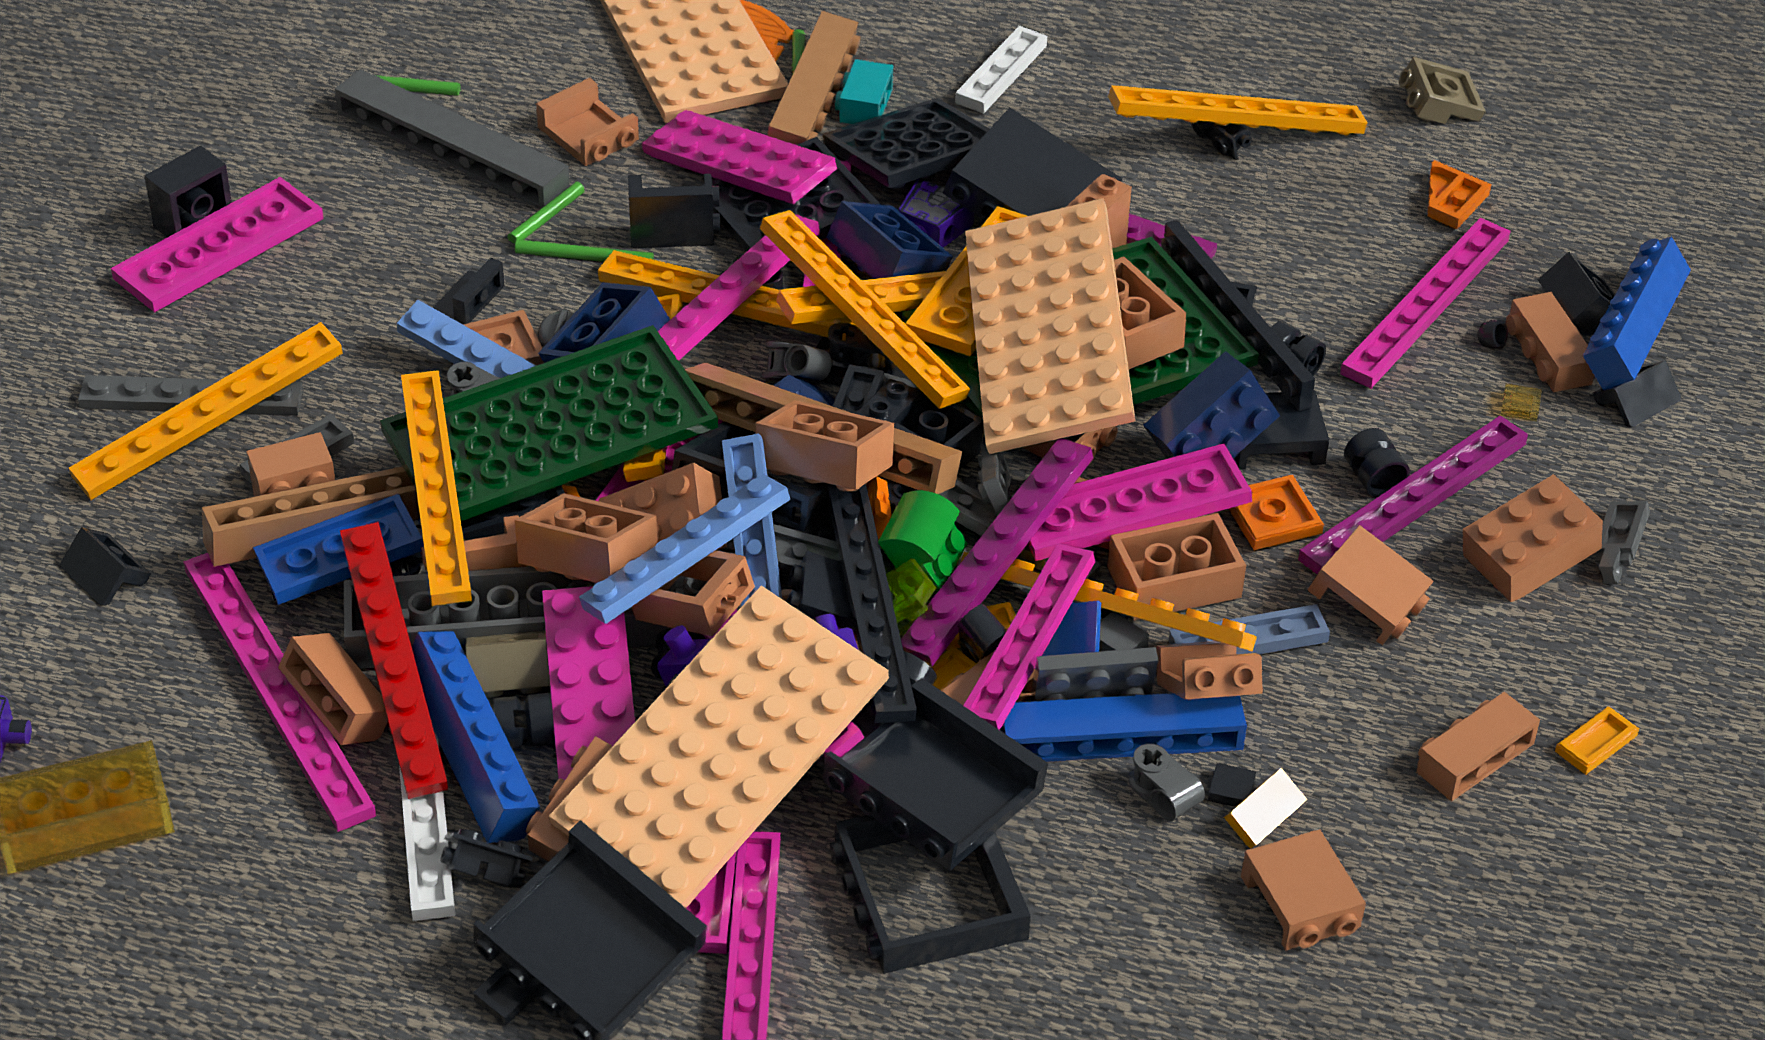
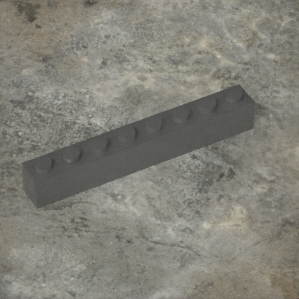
[335,69,570,209]

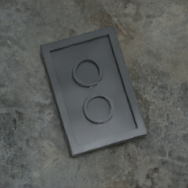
[1030,647,1158,702]

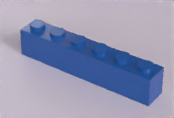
[1583,236,1691,390]
[412,631,540,843]
[1000,693,1247,762]

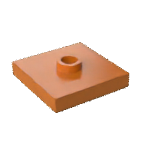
[1228,474,1324,550]

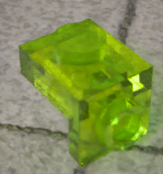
[886,558,936,623]

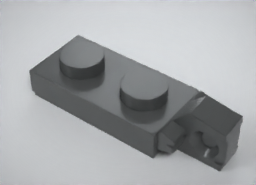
[1595,501,1650,584]

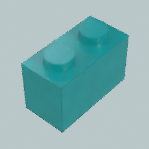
[835,59,893,124]

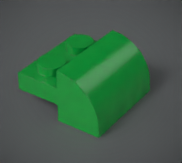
[878,490,967,596]

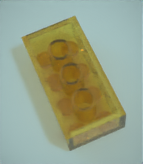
[0,740,175,874]

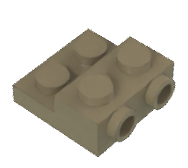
[1399,57,1486,124]

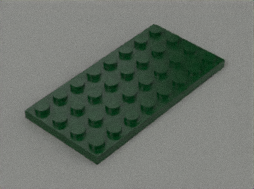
[380,325,718,521]

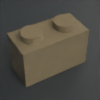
[466,631,550,697]

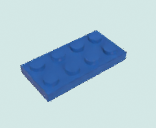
[253,494,424,605]

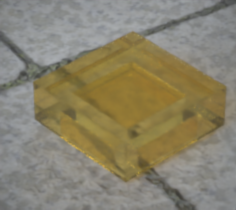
[1501,383,1542,422]

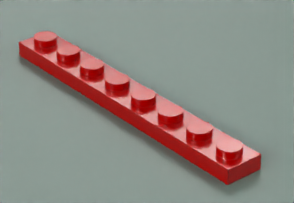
[340,522,448,799]

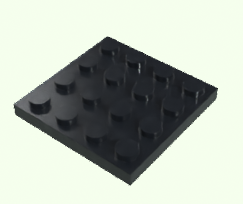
[822,98,990,189]
[701,136,880,252]

